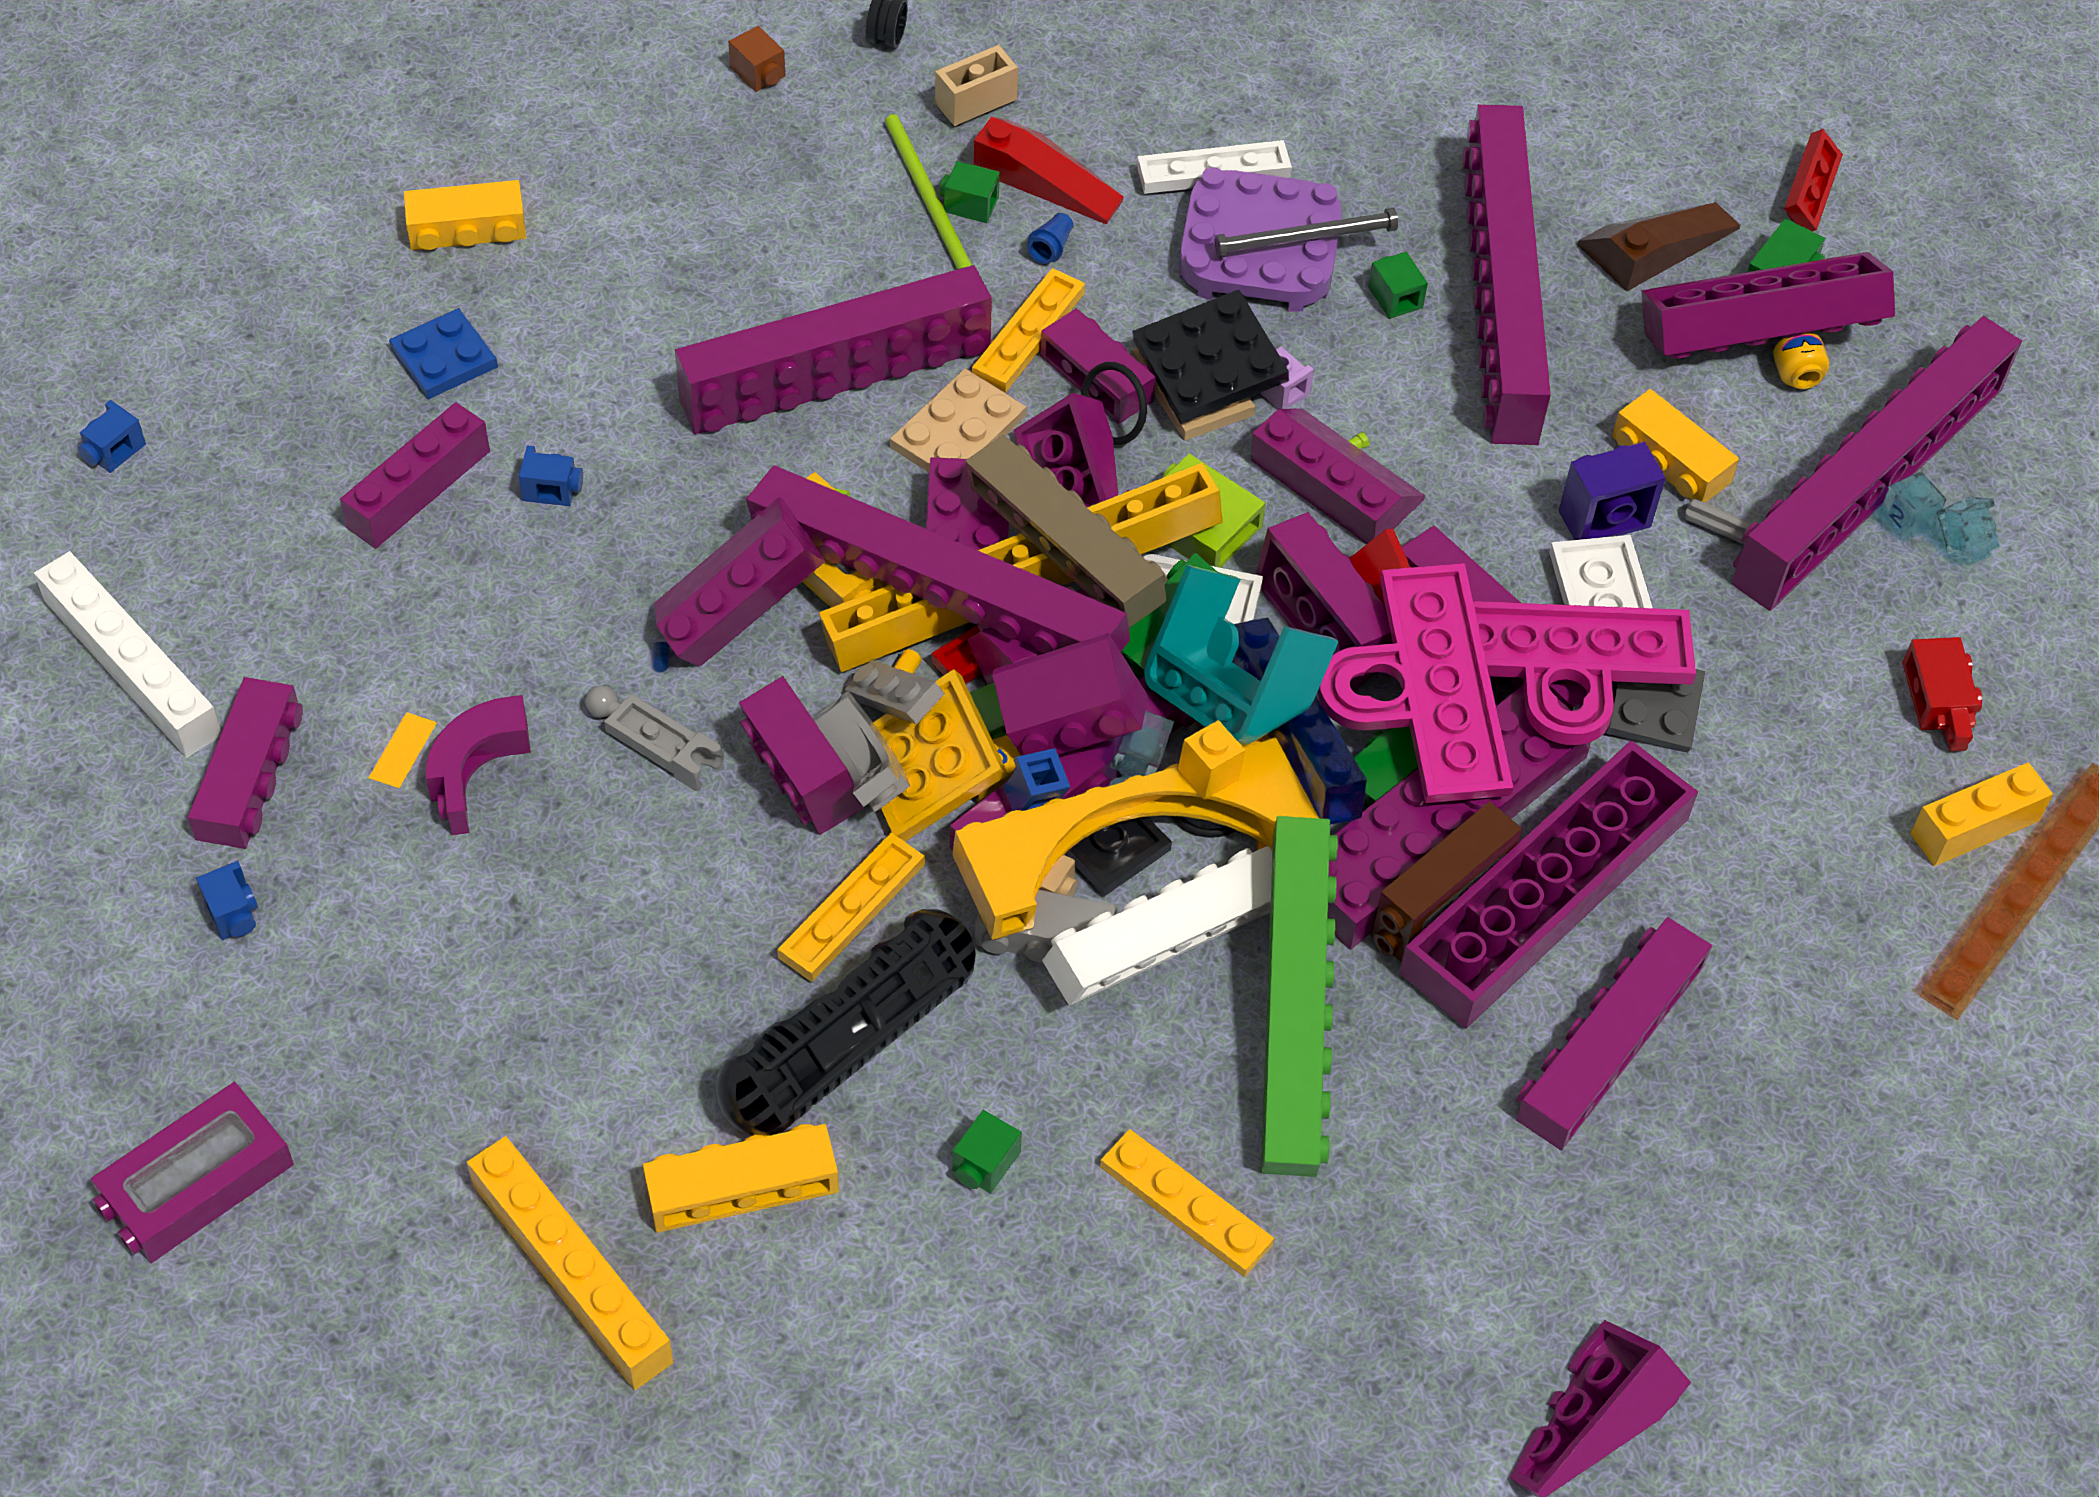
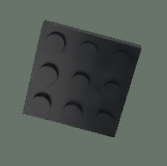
[1132,289,1289,424]

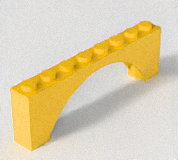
[952,738,1319,940]

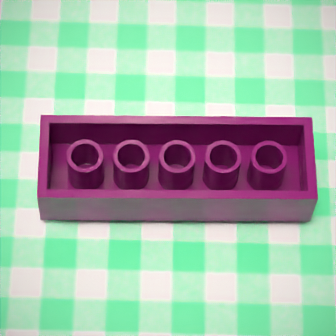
[1641,252,1895,358]

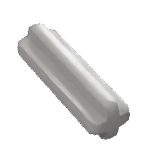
[1685,499,1752,545]

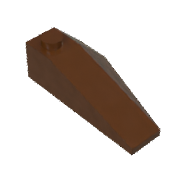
[1577,202,1741,291]

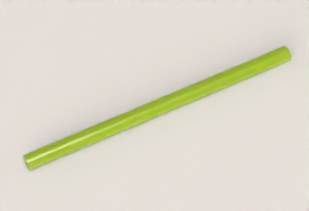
[885,114,972,269]

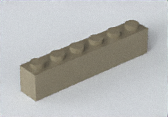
[965,435,1166,628]

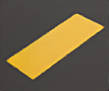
[368,712,437,788]

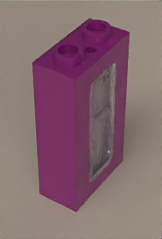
[90,1081,294,1264]

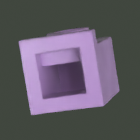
[1260,346,1314,409]

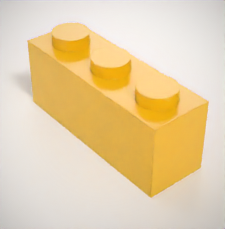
[404,180,527,250]
[1612,389,1740,503]
[1910,762,2054,867]

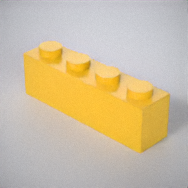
[642,1124,839,1233]

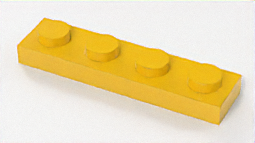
[972,268,1085,393]
[777,833,925,982]
[1100,1129,1275,1278]

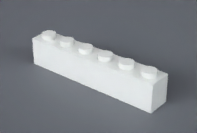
[34,551,222,758]
[1042,846,1272,1006]

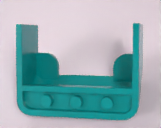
[1144,565,1339,745]

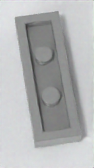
[844,660,945,725]

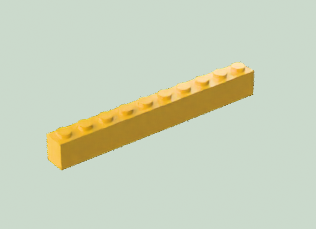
[819,462,1223,673]

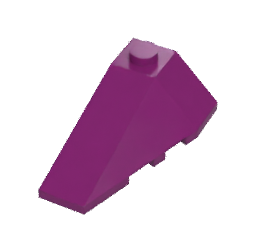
[1013,393,1118,507]
[1510,1320,1691,1497]

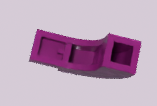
[426,695,531,835]

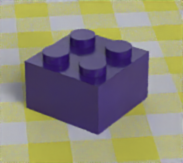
[1558,442,1666,540]

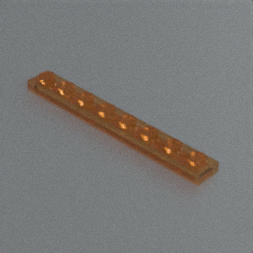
[1919,762,2099,1021]

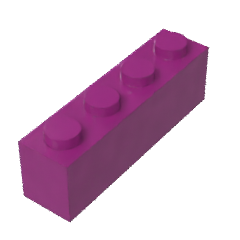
[340,402,490,549]
[188,677,303,849]

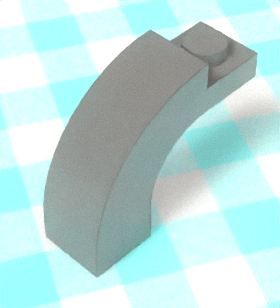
[814,691,910,812]

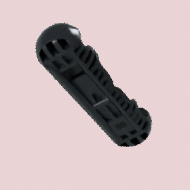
[715,909,976,1136]

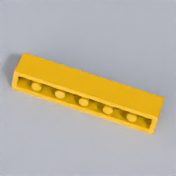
[467,1136,674,1391]

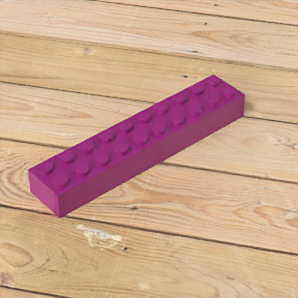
[1462,104,1551,445]
[1731,315,2022,611]

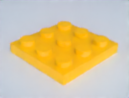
[873,669,1009,842]

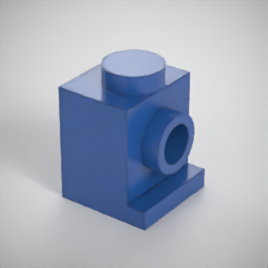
[77,400,146,473]
[519,445,583,507]
[1004,748,1071,811]
[196,861,258,941]

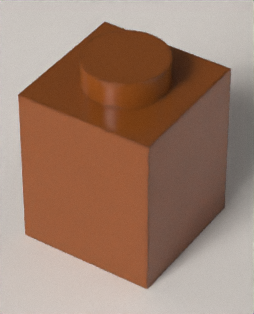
[728,26,786,92]

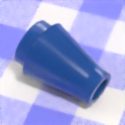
[1027,213,1074,264]

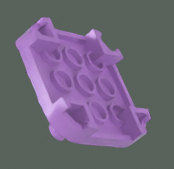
[1179,167,1342,312]

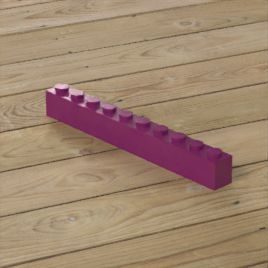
[746,465,1130,653]

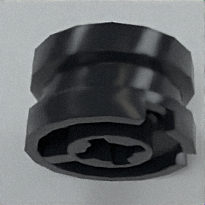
[866,0,908,48]

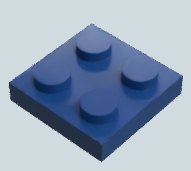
[389,308,498,400]

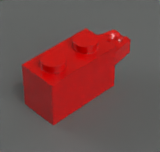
[1902,637,1982,751]

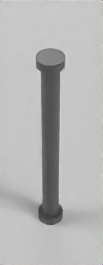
[1214,208,1398,258]

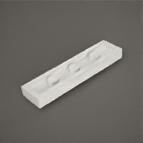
[1137,140,1292,194]

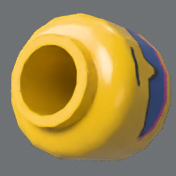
[1773,331,1830,389]

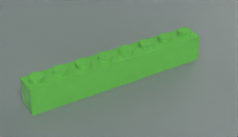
[1261,816,1338,1177]

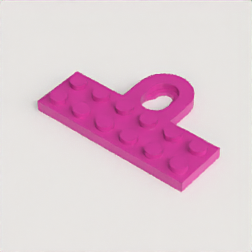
[1317,563,1514,803]
[1473,601,1696,745]

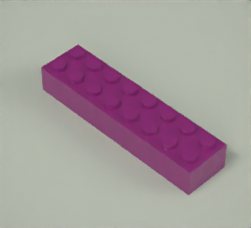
[675,265,992,435]
[1327,685,1591,950]
[1399,740,1698,1029]

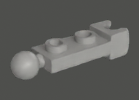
[585,685,724,791]

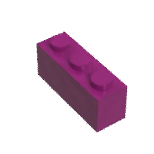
[1040,308,1156,425]

